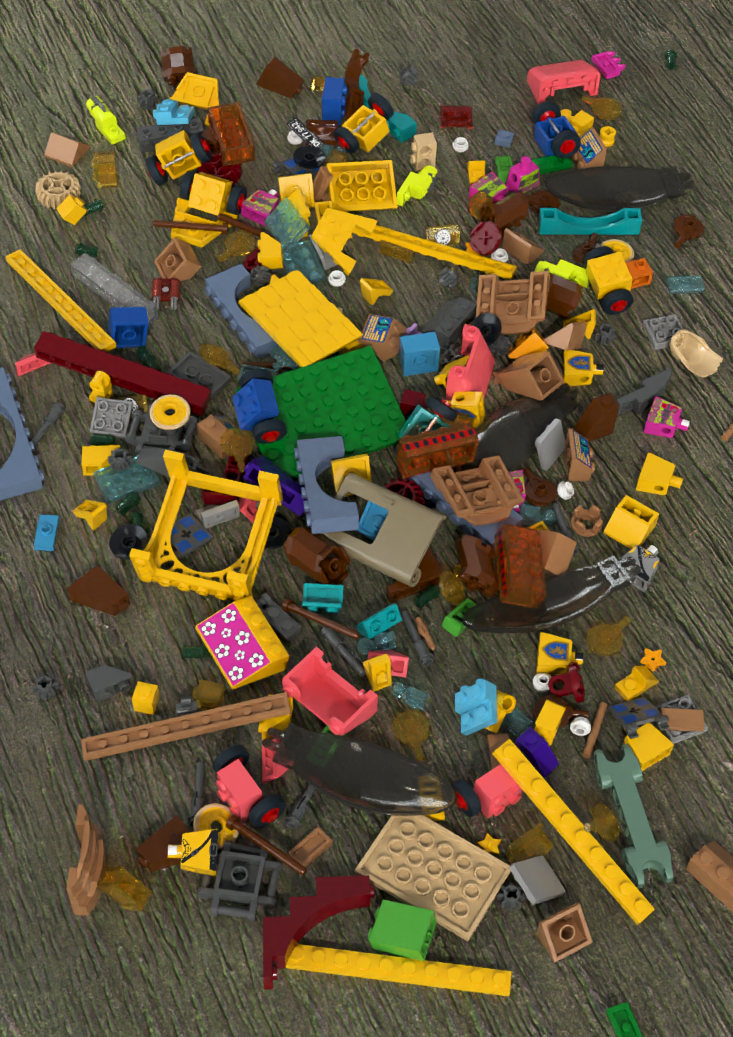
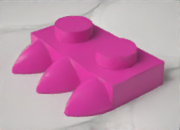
[591,51,626,79]

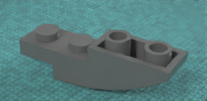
[616,368,673,416]
[136,448,214,478]

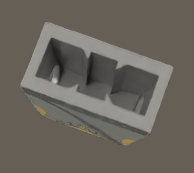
[613,545,660,592]

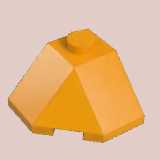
[507,327,549,359]

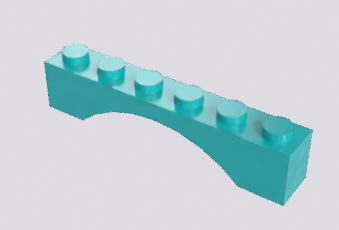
[344,74,417,143]
[538,208,642,235]

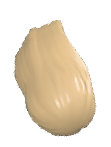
[669,329,723,377]

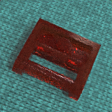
[440,106,473,129]

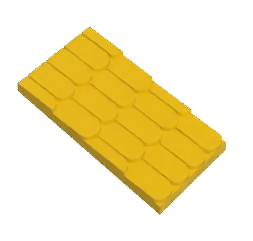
[238,270,363,368]

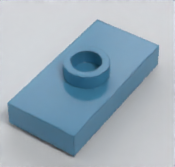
[34,515,60,551]

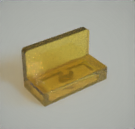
[506,822,554,864]

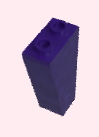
[243,455,306,516]

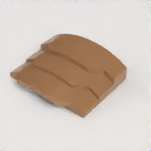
[476,271,550,335]
[430,455,524,526]
[66,804,107,916]

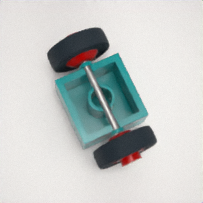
[393,395,458,464]

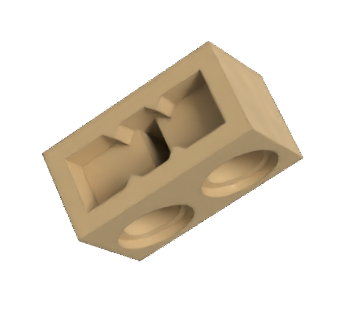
[410,132,437,171]

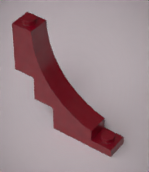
[263,875,374,990]

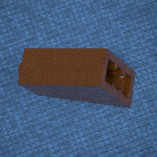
[256,57,304,99]
[573,393,619,442]
[66,565,130,616]
[136,815,192,872]

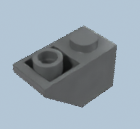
[85,665,135,702]

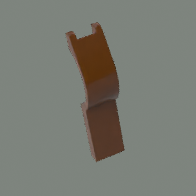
[344,49,369,121]

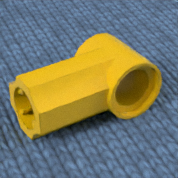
[485,690,516,734]

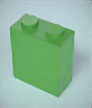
[368,899,437,961]

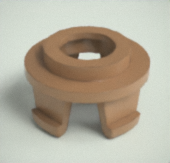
[571,505,603,537]

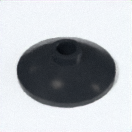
[293,146,326,169]
[471,313,502,346]
[265,516,291,549]
[109,524,148,560]

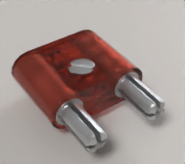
[151,278,180,310]

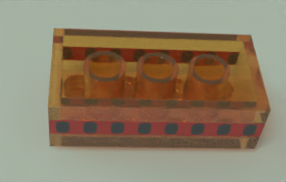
[208,102,255,166]
[395,422,479,478]
[494,523,547,608]

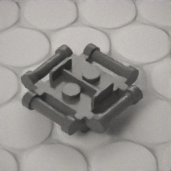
[125,402,198,454]
[197,840,283,922]

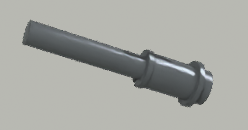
[31,402,65,448]
[552,503,579,556]
[401,611,434,666]
[321,626,366,677]
[188,761,205,826]
[285,769,324,830]

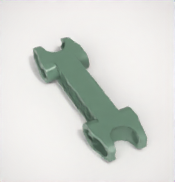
[593,744,673,889]

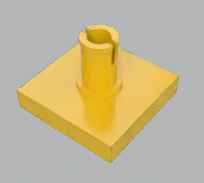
[278,173,315,208]
[330,453,372,497]

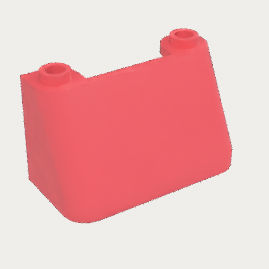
[527,60,601,104]
[445,324,495,401]
[282,647,378,735]

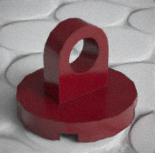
[470,221,502,256]
[548,661,585,703]

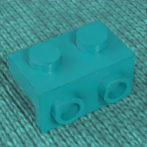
[302,583,344,613]
[356,603,402,640]

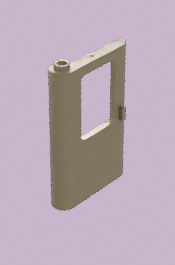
[320,473,447,587]

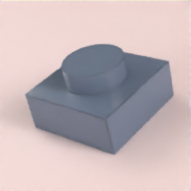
[495,129,514,148]

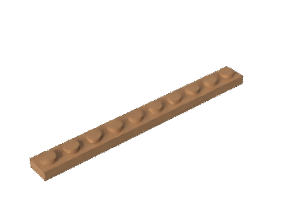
[81,692,291,761]

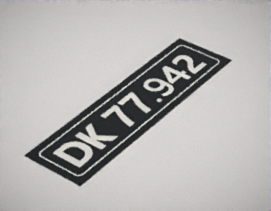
[286,118,325,148]

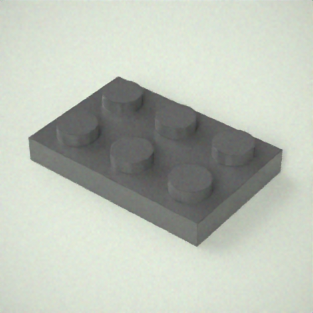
[167,351,232,400]

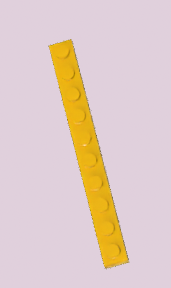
[351,225,517,280]
[5,249,116,352]
[492,739,655,925]
[286,944,512,996]

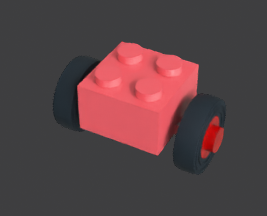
[213,744,286,828]
[450,746,530,819]

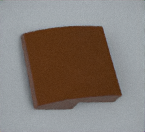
[305,119,338,146]

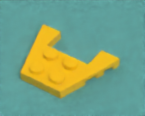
[169,72,220,127]
[171,198,238,248]
[311,208,378,276]

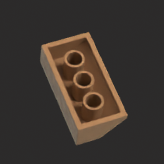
[686,840,733,912]

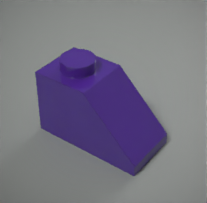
[515,727,559,778]

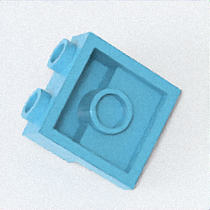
[153,99,195,125]
[455,679,497,736]

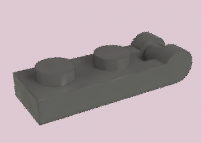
[255,592,302,642]

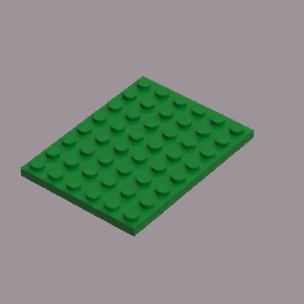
[235,345,406,479]

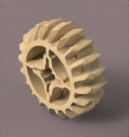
[35,170,81,210]

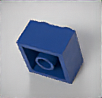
[322,77,347,125]
[107,307,149,348]

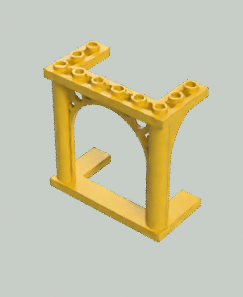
[129,450,283,601]

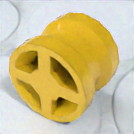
[600,126,616,147]

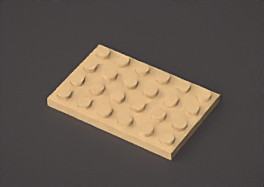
[355,802,511,942]

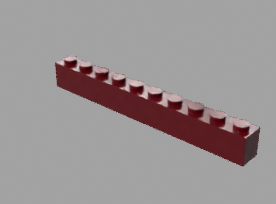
[34,331,212,416]

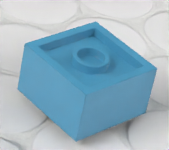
[399,332,440,376]
[357,501,393,541]

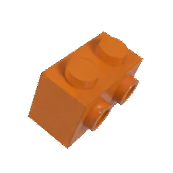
[625,258,653,289]

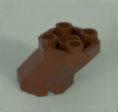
[160,46,195,85]
[479,192,529,233]
[546,272,583,318]
[283,527,350,585]
[455,534,499,597]

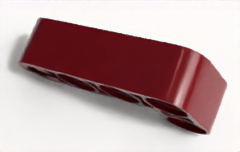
[200,439,250,506]

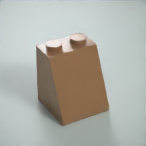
[498,350,565,401]

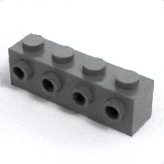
[136,118,204,153]

